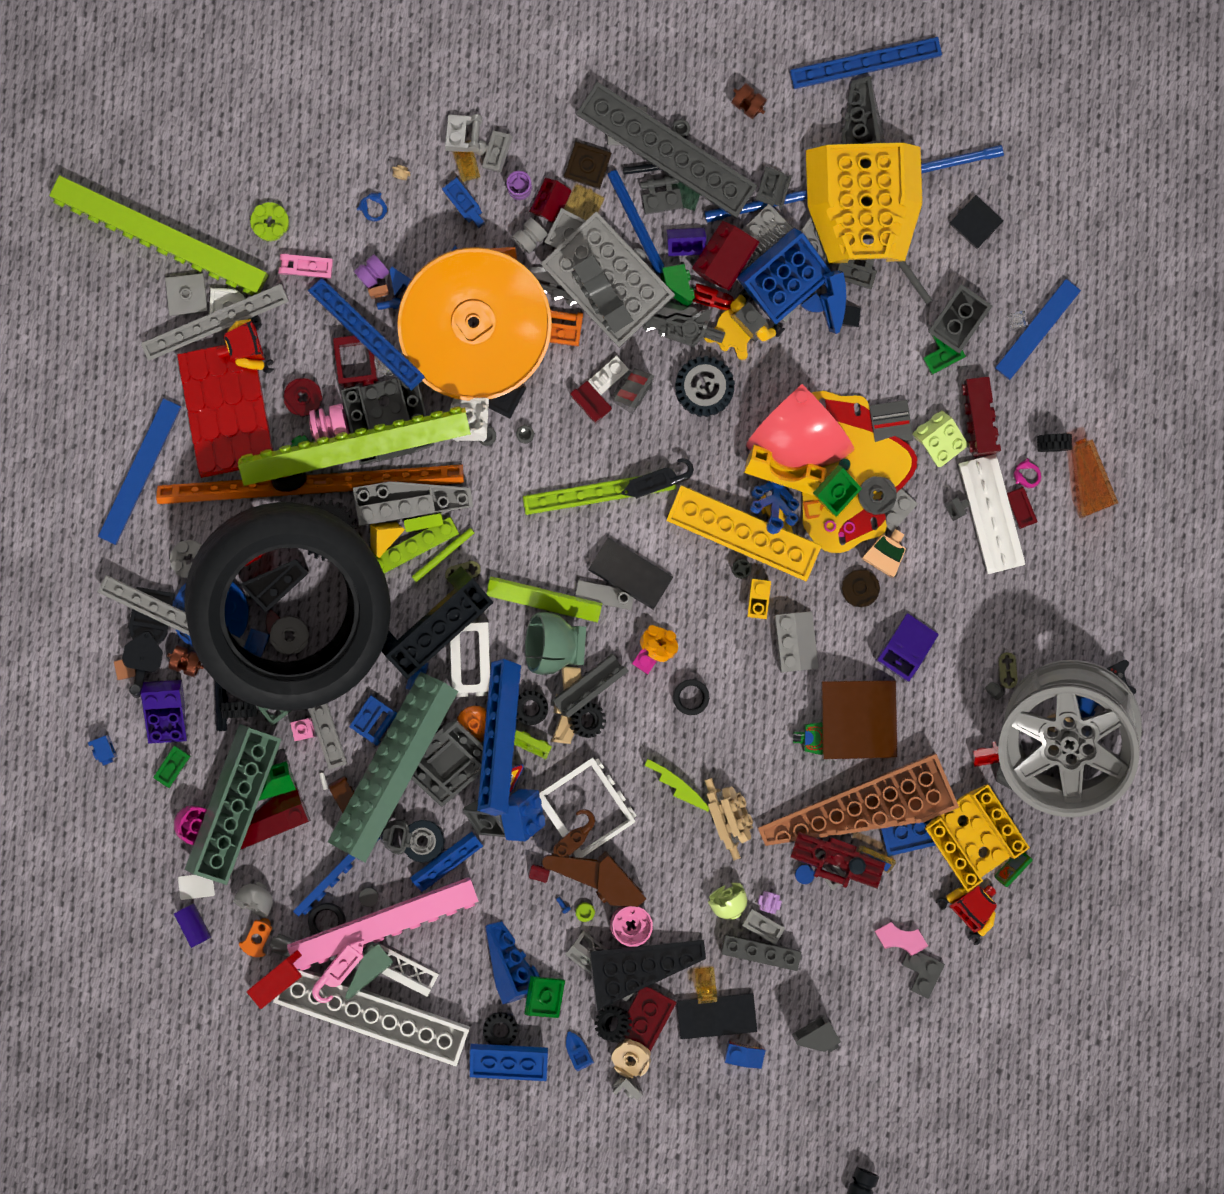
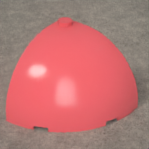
[746,384,854,467]

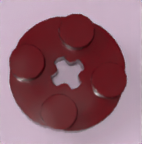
[284,378,323,417]

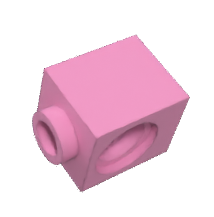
[290,718,316,741]

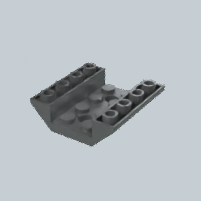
[340,378,434,465]

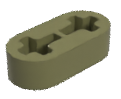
[445,561,481,582]
[998,652,1018,689]

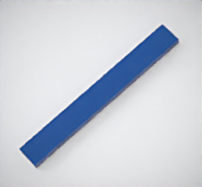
[790,37,942,89]
[308,278,425,391]
[98,398,182,545]

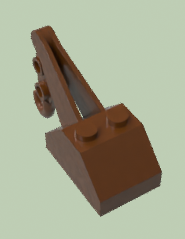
[542,809,646,907]

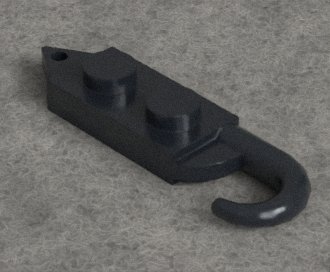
[621,458,694,499]

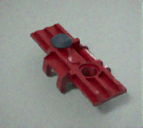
[790,832,886,889]

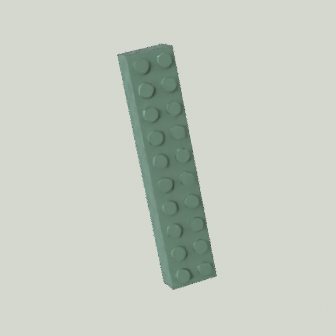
[328,672,458,863]

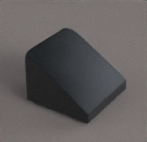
[842,305,861,327]

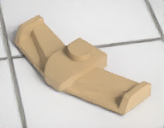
[550,666,581,744]

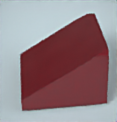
[529,864,550,883]

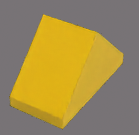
[370,521,405,558]

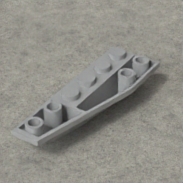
[353,481,473,526]

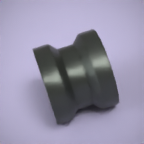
[732,559,751,579]

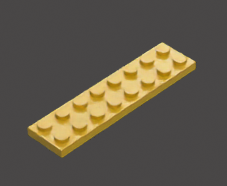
[666,485,822,582]

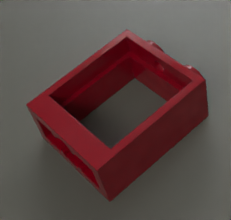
[333,336,378,388]

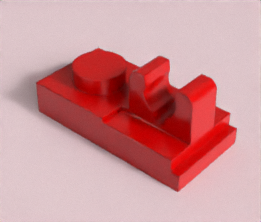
[973,741,1000,767]

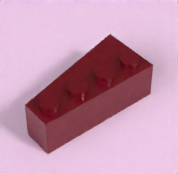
[961,377,1001,457]

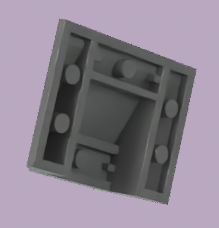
[411,720,483,807]

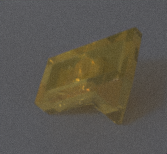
[454,140,481,182]
[695,967,718,1004]

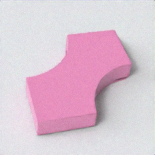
[875,922,928,956]

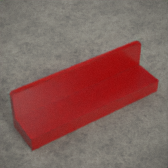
[246,950,302,1009]

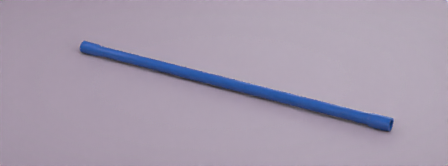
[704,145,1004,223]

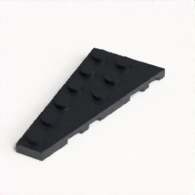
[589,940,706,1011]

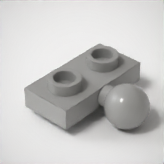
[475,131,512,173]

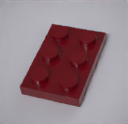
[624,986,677,1052]

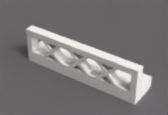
[359,941,439,996]

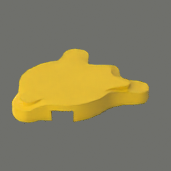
[704,309,751,360]

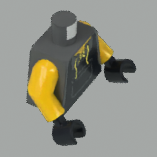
[730,289,785,342]

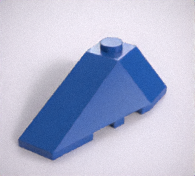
[485,921,540,1004]

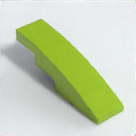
[644,758,710,812]

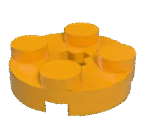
[640,625,678,662]

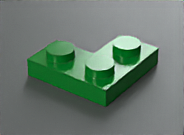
[923,335,966,375]

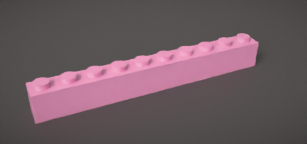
[287,877,479,971]

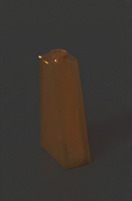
[1072,438,1118,518]

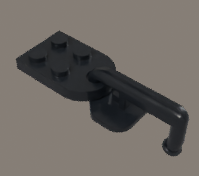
[122,587,175,698]

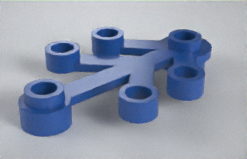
[750,481,799,534]

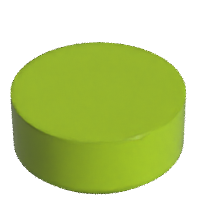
[576,902,595,922]

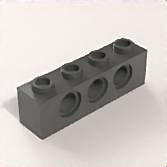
[721,934,802,971]

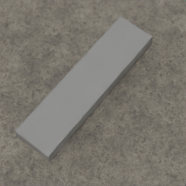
[309,703,348,770]

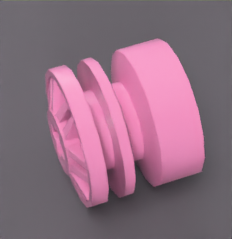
[309,403,350,442]
[610,906,653,947]

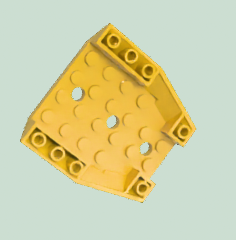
[806,143,922,263]

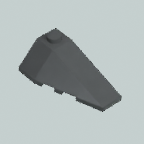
[841,76,885,144]

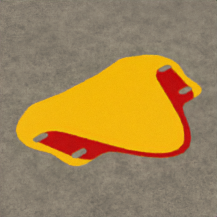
[802,391,917,553]

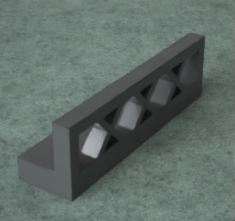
[552,654,628,718]

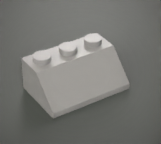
[774,612,819,673]

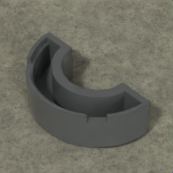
[571,255,634,333]

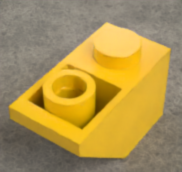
[747,579,771,619]

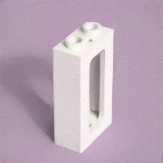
[450,622,491,697]

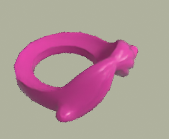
[1013,458,1041,488]

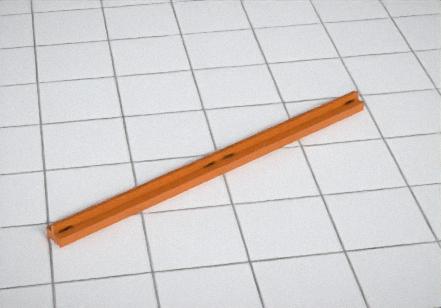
[156,464,464,504]

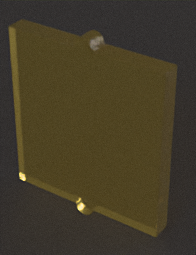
[564,184,605,220]

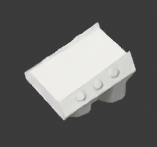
[450,398,489,442]

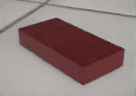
[1007,487,1038,529]

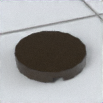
[841,569,880,608]

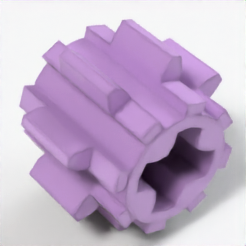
[757,891,782,914]

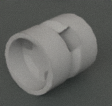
[512,217,548,254]

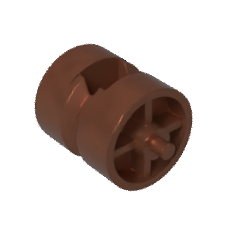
[731,83,767,119]
[167,645,204,677]

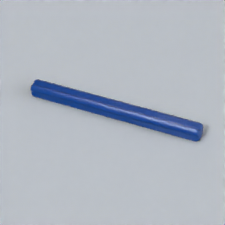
[608,170,665,274]

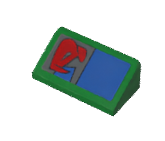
[994,853,1033,887]

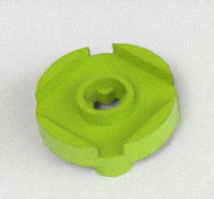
[250,202,289,241]

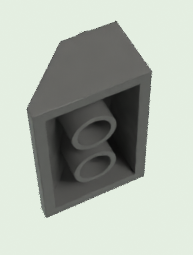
[791,1015,841,1052]

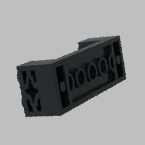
[381,566,494,680]

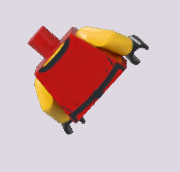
[216,316,274,373]
[936,885,997,945]

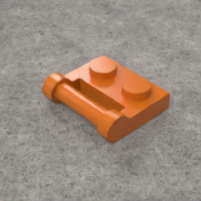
[549,308,583,347]

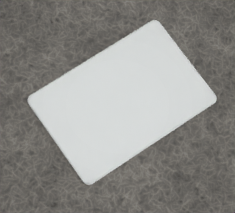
[178,875,215,900]

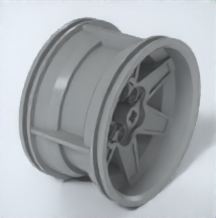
[998,660,1142,817]

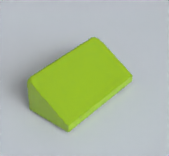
[403,512,444,532]

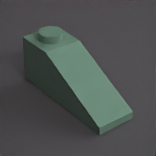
[345,944,393,1001]

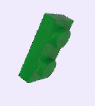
[153,745,191,788]

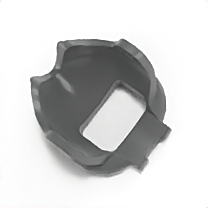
[381,820,413,855]

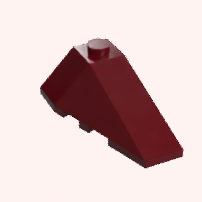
[240,785,311,850]

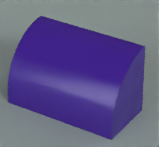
[667,228,706,256]
[174,903,211,948]

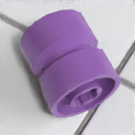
[506,171,532,200]
[354,254,390,289]

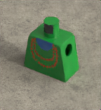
[793,722,822,755]

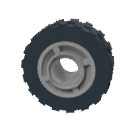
[401,820,445,862]

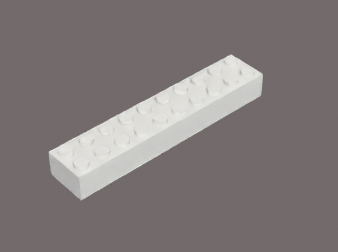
[273,969,470,1066]

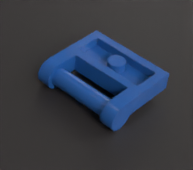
[349,695,397,746]

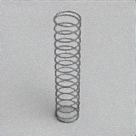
[736,224,786,280]

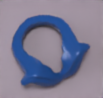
[357,193,387,222]

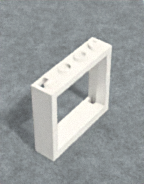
[539,757,637,858]

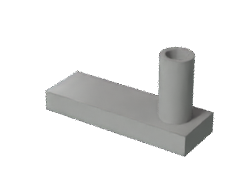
[575,580,634,610]

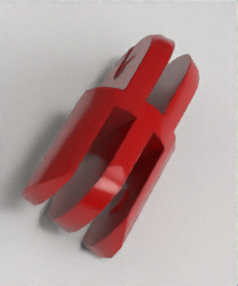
[693,283,734,310]

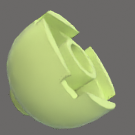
[708,883,747,919]

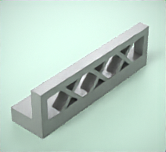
[565,931,634,1001]

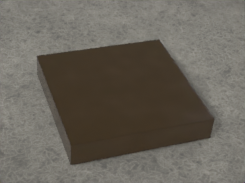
[564,141,612,190]

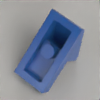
[390,267,411,298]

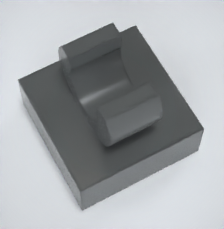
[944,497,970,521]

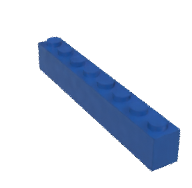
[477,659,521,816]

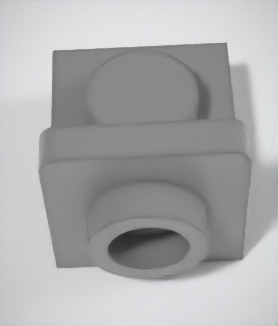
[613,1077,643,1100]

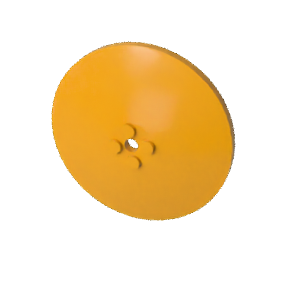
[397,247,552,401]

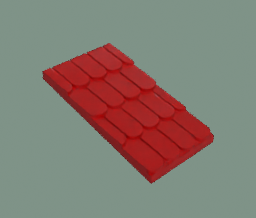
[177,344,273,478]

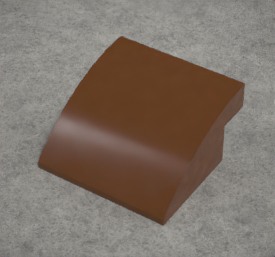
[821,681,897,759]

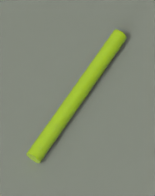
[411,528,475,582]

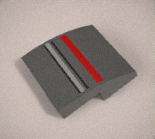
[869,400,913,442]

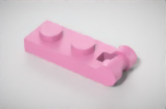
[278,254,333,279]

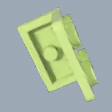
[913,411,968,467]

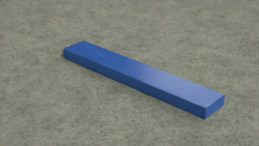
[994,279,1081,380]

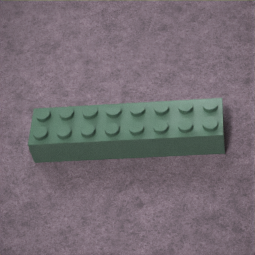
[184,724,282,885]

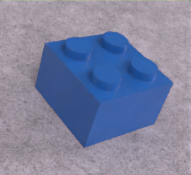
[501,789,545,841]

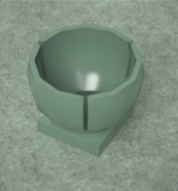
[525,612,586,675]

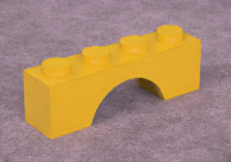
[744,445,826,496]

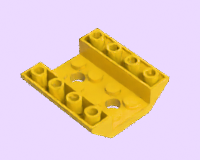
[925,784,1030,892]

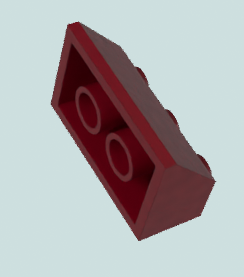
[692,221,760,290]

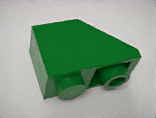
[660,264,695,306]
[259,761,296,801]

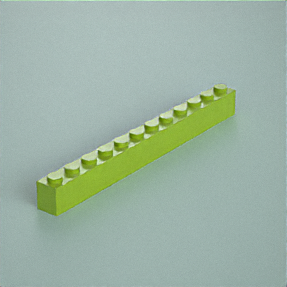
[49,175,269,296]
[238,407,471,486]

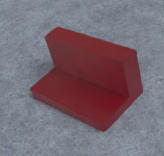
[529,178,572,224]
[570,381,612,424]

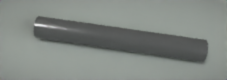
[897,261,933,305]

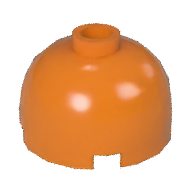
[457,705,487,742]

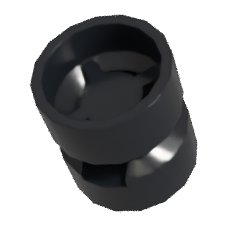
[847,1167,879,1194]

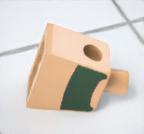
[861,529,906,578]

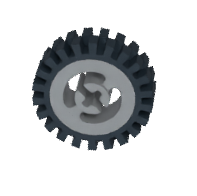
[675,356,735,417]

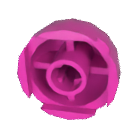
[174,805,207,845]

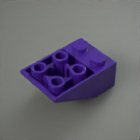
[875,613,939,682]
[141,680,187,744]

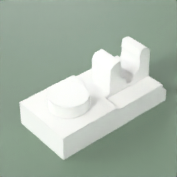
[588,356,629,395]

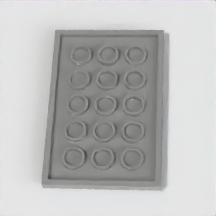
[541,211,675,348]

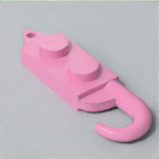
[312,939,364,1003]

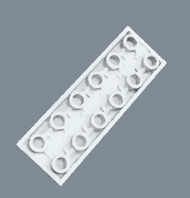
[958,454,1025,575]

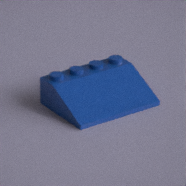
[737,228,831,325]

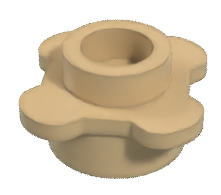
[392,165,411,181]

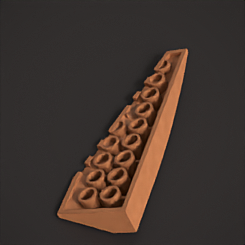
[758,752,959,846]

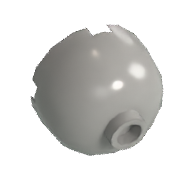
[233,882,273,917]

